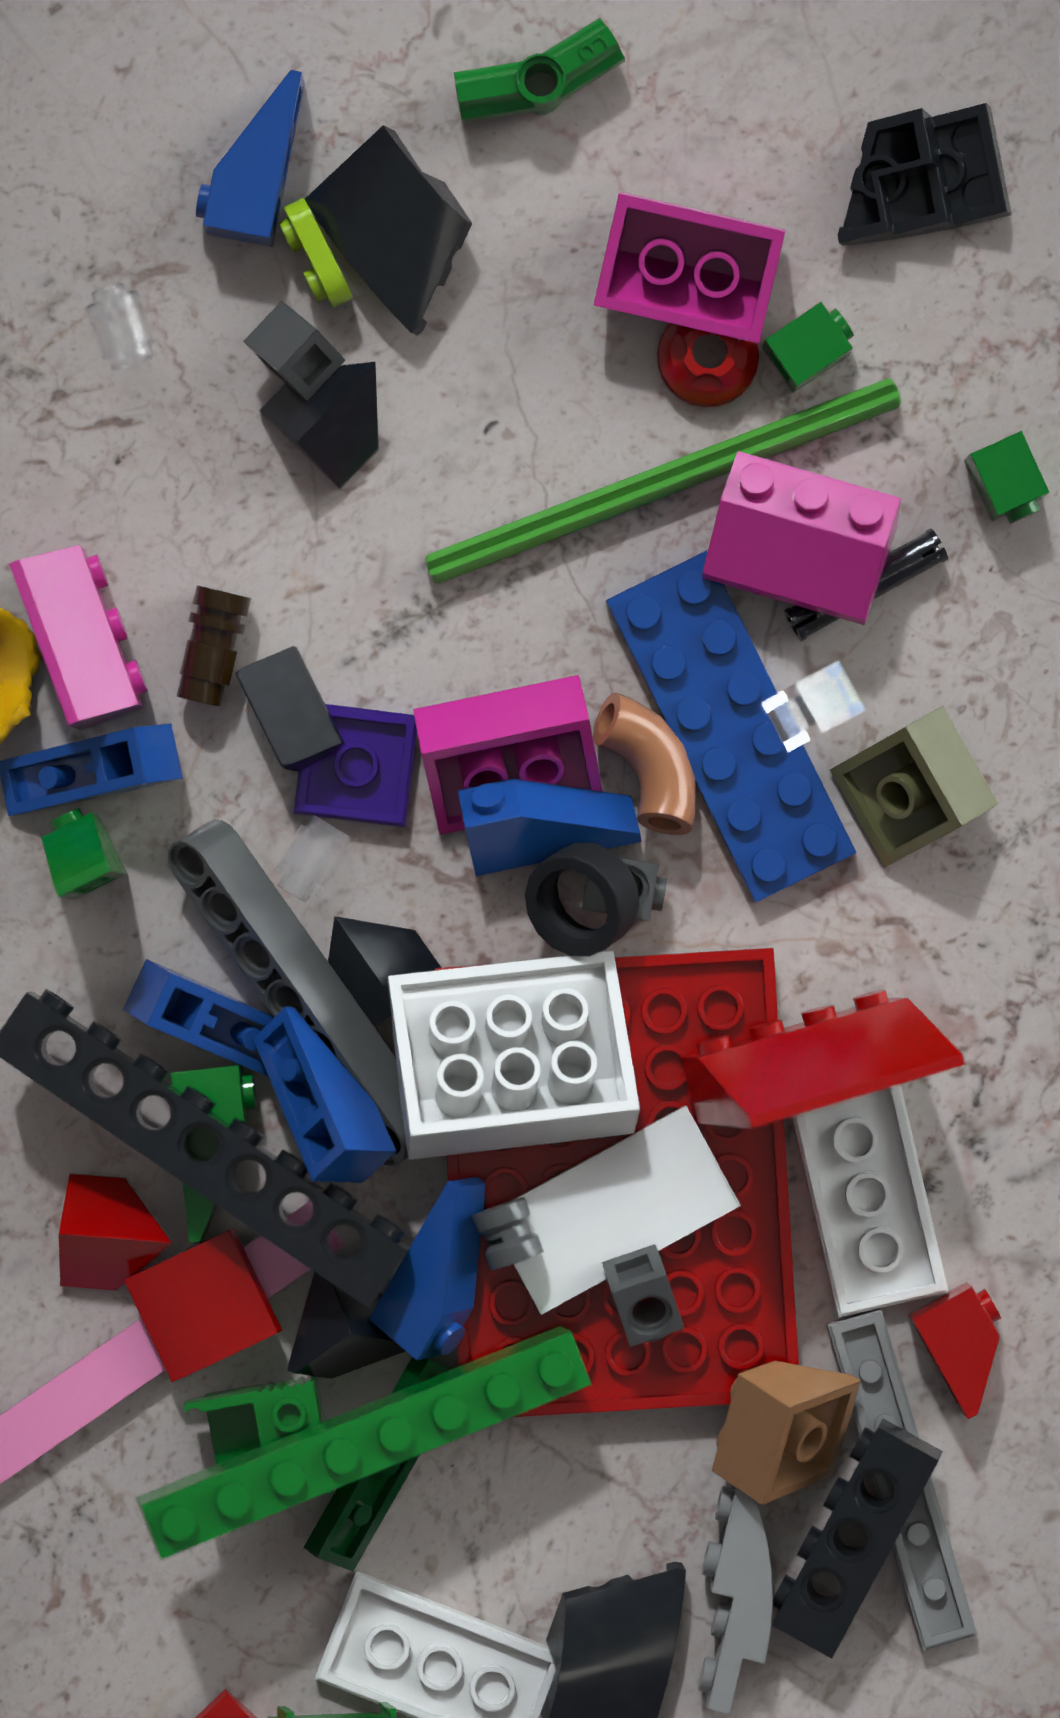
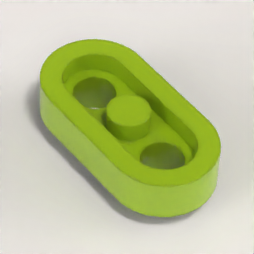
[278,197,353,308]

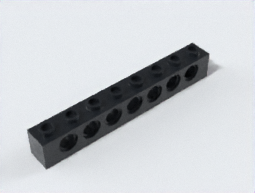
[0,989,409,1308]

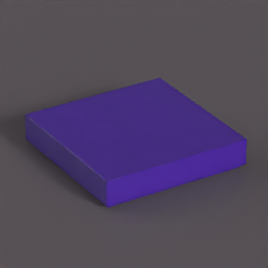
[293,704,417,828]

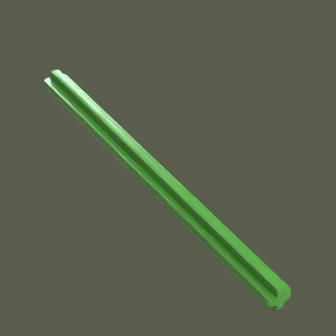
[425,378,901,584]

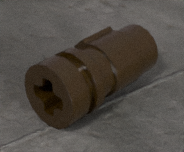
[177,585,251,707]

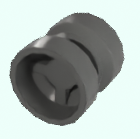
[472,1197,544,1270]

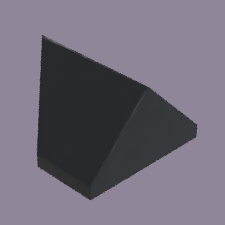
[259,361,379,489]
[328,916,442,1027]
[287,1271,406,1379]

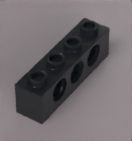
[772,1418,943,1659]

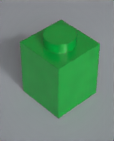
[762,302,854,393]
[964,431,1050,524]

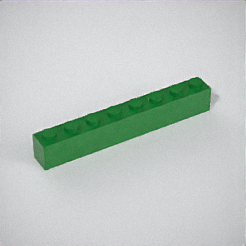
[135,1326,591,1560]

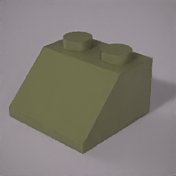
[830,706,999,867]

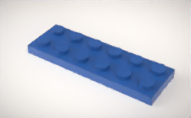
[606,550,857,903]

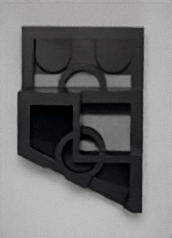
[837,103,1012,246]
[305,125,472,335]
[540,1562,686,1718]

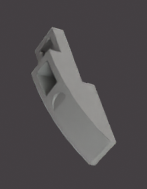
[698,1485,773,1714]

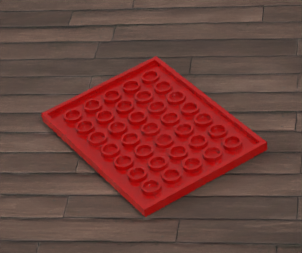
[435,948,799,1417]

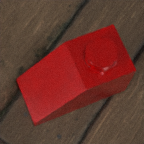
[908,1282,1001,1419]

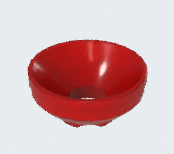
[657,323,759,408]

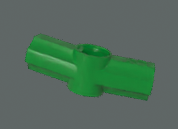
[454,18,625,123]

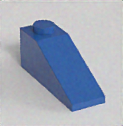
[196,70,305,247]
[0,724,183,816]
[458,779,642,876]
[123,959,274,1077]
[253,1007,396,1183]
[369,1177,486,1360]

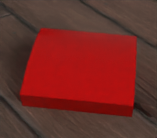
[124,1228,282,1382]

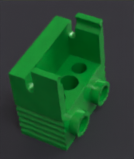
[183,1376,334,1494]

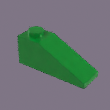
[41,808,128,899]
[171,1064,257,1243]

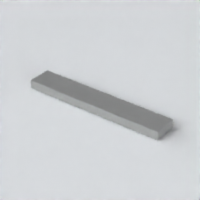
[826,1308,977,1651]

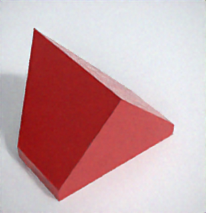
[58,1173,172,1291]

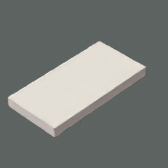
[792,1084,949,1317]
[513,1105,741,1315]
[314,1571,557,1718]

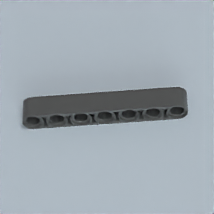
[168,819,408,1166]

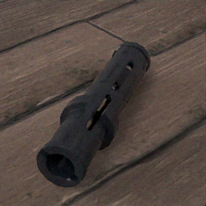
[784,528,948,642]

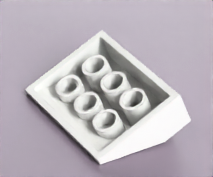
[388,951,640,1160]

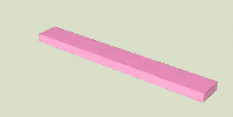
[0,1200,345,1484]

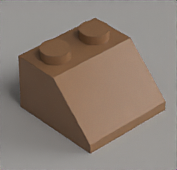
[711,1361,861,1505]

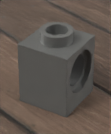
[243,300,346,401]
[582,858,667,921]
[602,1244,685,1347]

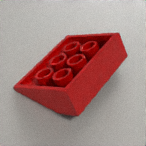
[681,990,965,1128]

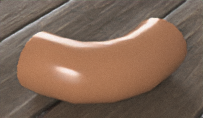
[593,692,696,835]

